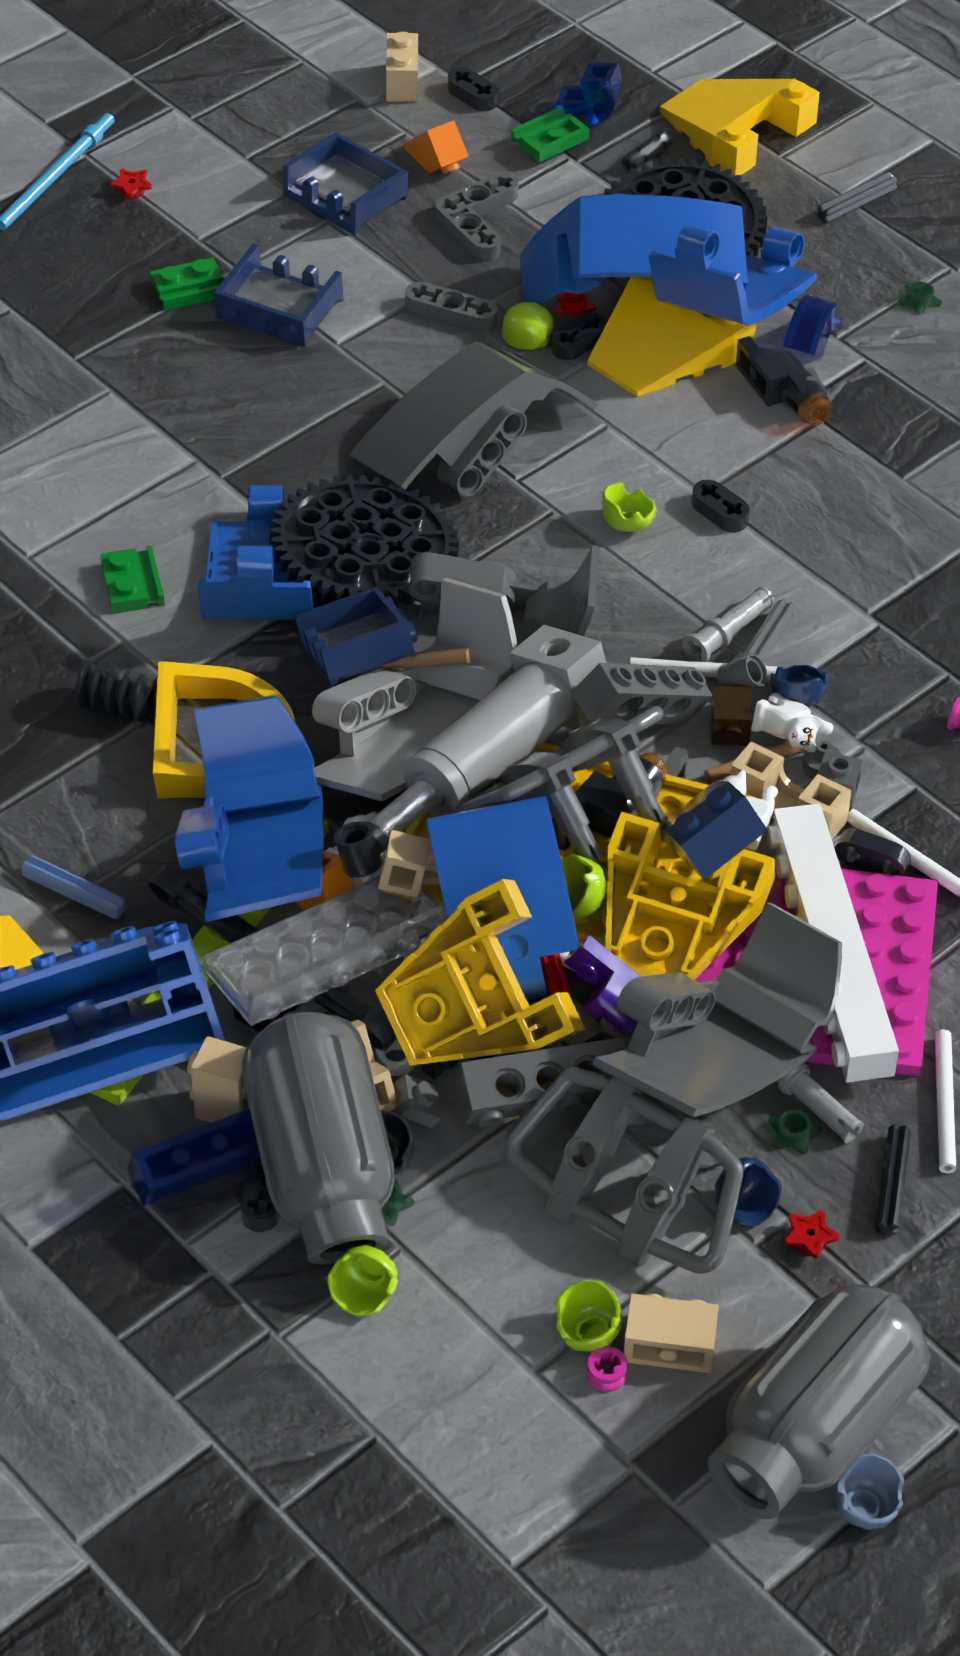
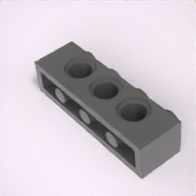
[571,663,713,725]
[455,1037,626,1127]

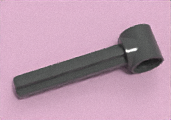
[717,599,795,690]

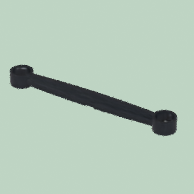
[148,864,397,1052]

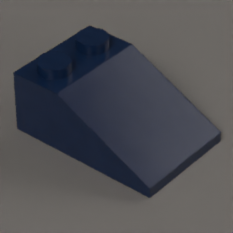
[660,781,768,880]

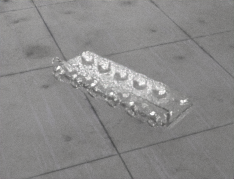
[201,877,447,1026]

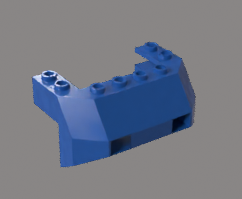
[0,921,225,1122]

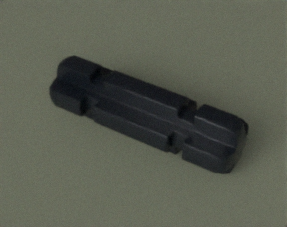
[622,129,673,172]

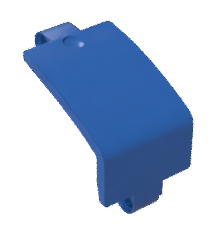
[649,225,817,325]
[198,485,315,620]
[426,795,579,1000]

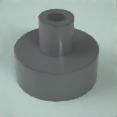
[803,741,841,779]

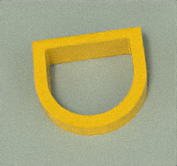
[153,661,295,799]

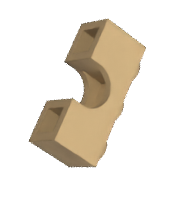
[730,742,852,840]
[378,830,440,898]

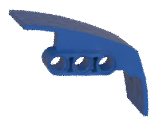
[520,193,748,304]
[175,696,324,922]

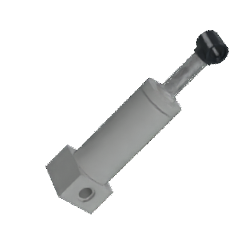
[334,625,606,878]

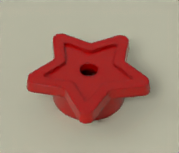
[110,169,152,199]
[554,292,597,319]
[784,1210,840,1259]

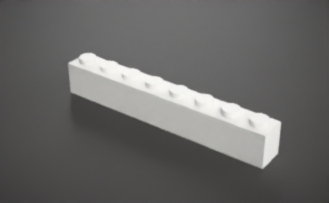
[766,803,899,1083]

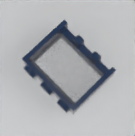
[283,132,408,235]
[214,243,343,347]
[294,587,418,688]

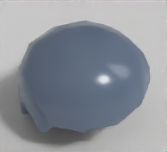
[834,1453,904,1530]

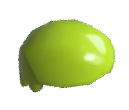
[501,302,553,350]
[601,482,657,532]
[561,854,607,919]
[327,1244,398,1317]
[555,1279,622,1352]

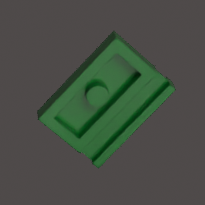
[511,107,590,163]
[150,257,223,311]
[100,546,165,614]

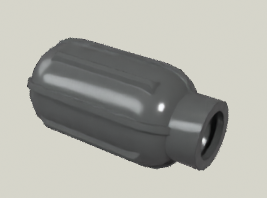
[242,1012,395,1265]
[708,1284,930,1519]

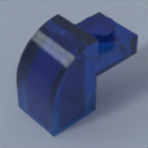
[555,62,622,124]
[783,294,843,356]

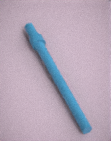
[0,113,115,231]

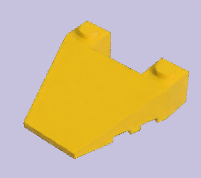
[660,79,820,177]
[587,277,756,397]
[605,811,775,980]
[375,879,586,1066]

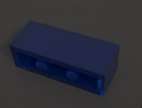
[127,1108,260,1207]

